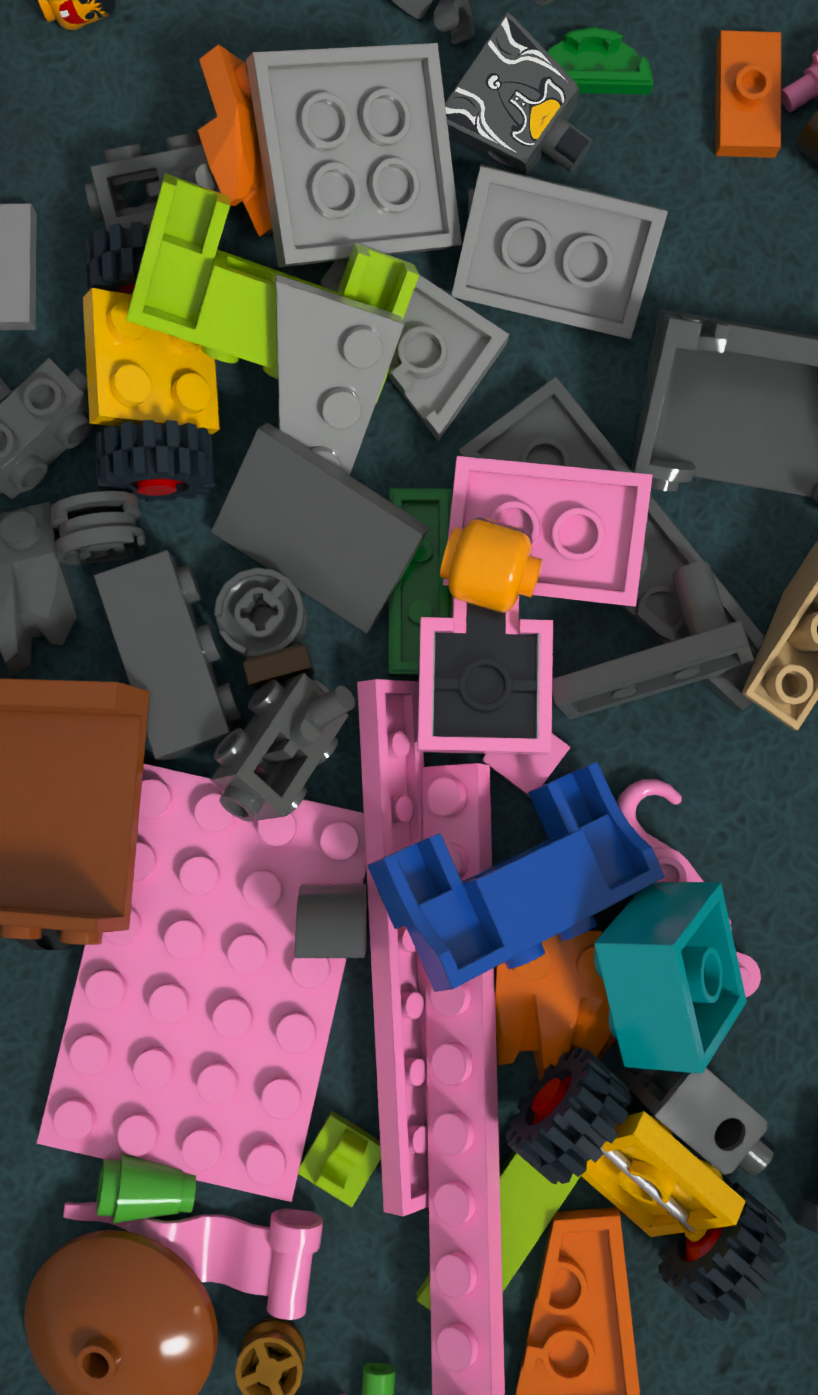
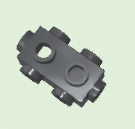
[85,132,232,233]
[0,358,93,500]
[210,673,355,822]

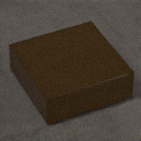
[243,643,316,690]

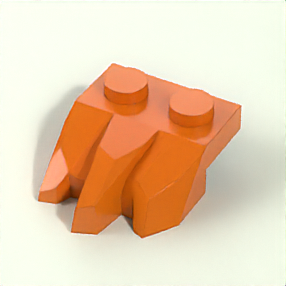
[198,44,273,237]
[495,929,616,1082]

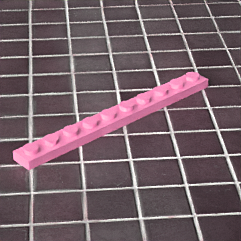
[422,763,505,1395]

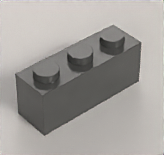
[94,550,242,761]

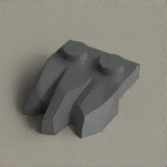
[0,501,77,678]

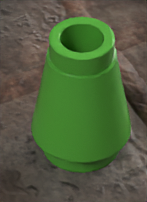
[96,1153,196,1224]

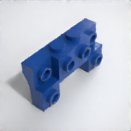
[367,762,665,992]

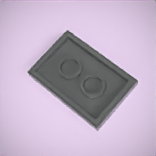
[211,423,430,633]

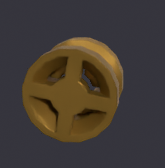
[235,1317,306,1395]

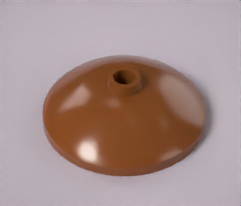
[24,1230,218,1395]

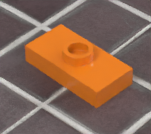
[715,30,781,158]

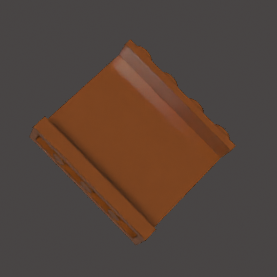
[0,679,150,945]

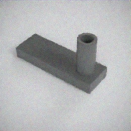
[552,562,755,720]

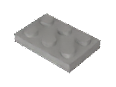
[451,165,668,339]

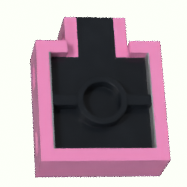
[417,596,553,755]

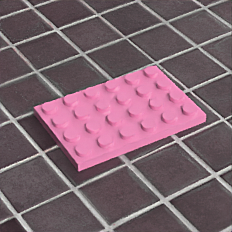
[37,764,367,1202]

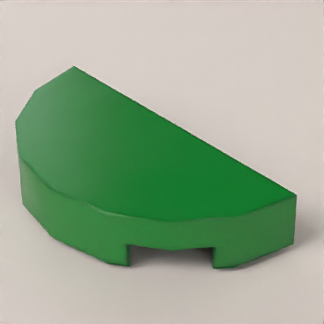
[547,27,654,95]

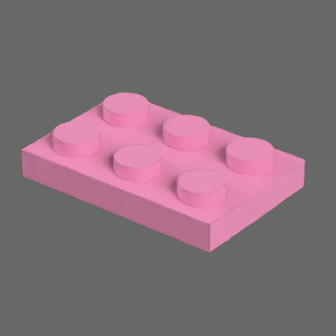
[443,456,653,607]

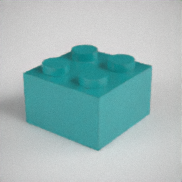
[594,882,747,1074]

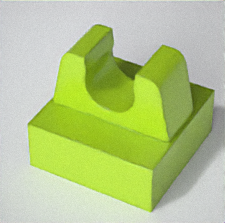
[298,1111,381,1207]

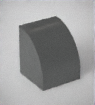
[295,884,367,958]

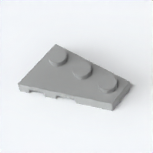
[320,255,509,442]
[275,274,404,475]

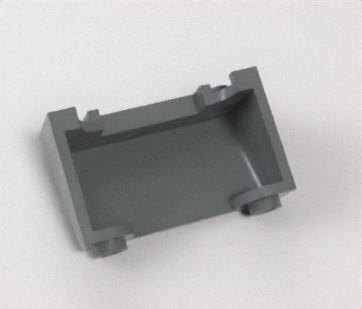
[631,310,818,502]

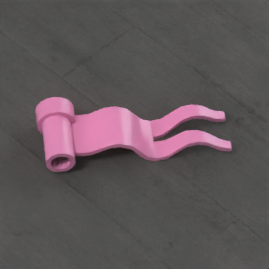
[63,1202,323,1320]

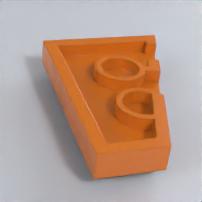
[514,1207,640,1395]

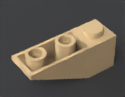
[741,541,818,731]

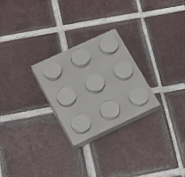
[246,43,462,268]

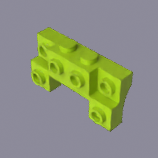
[126,173,419,403]

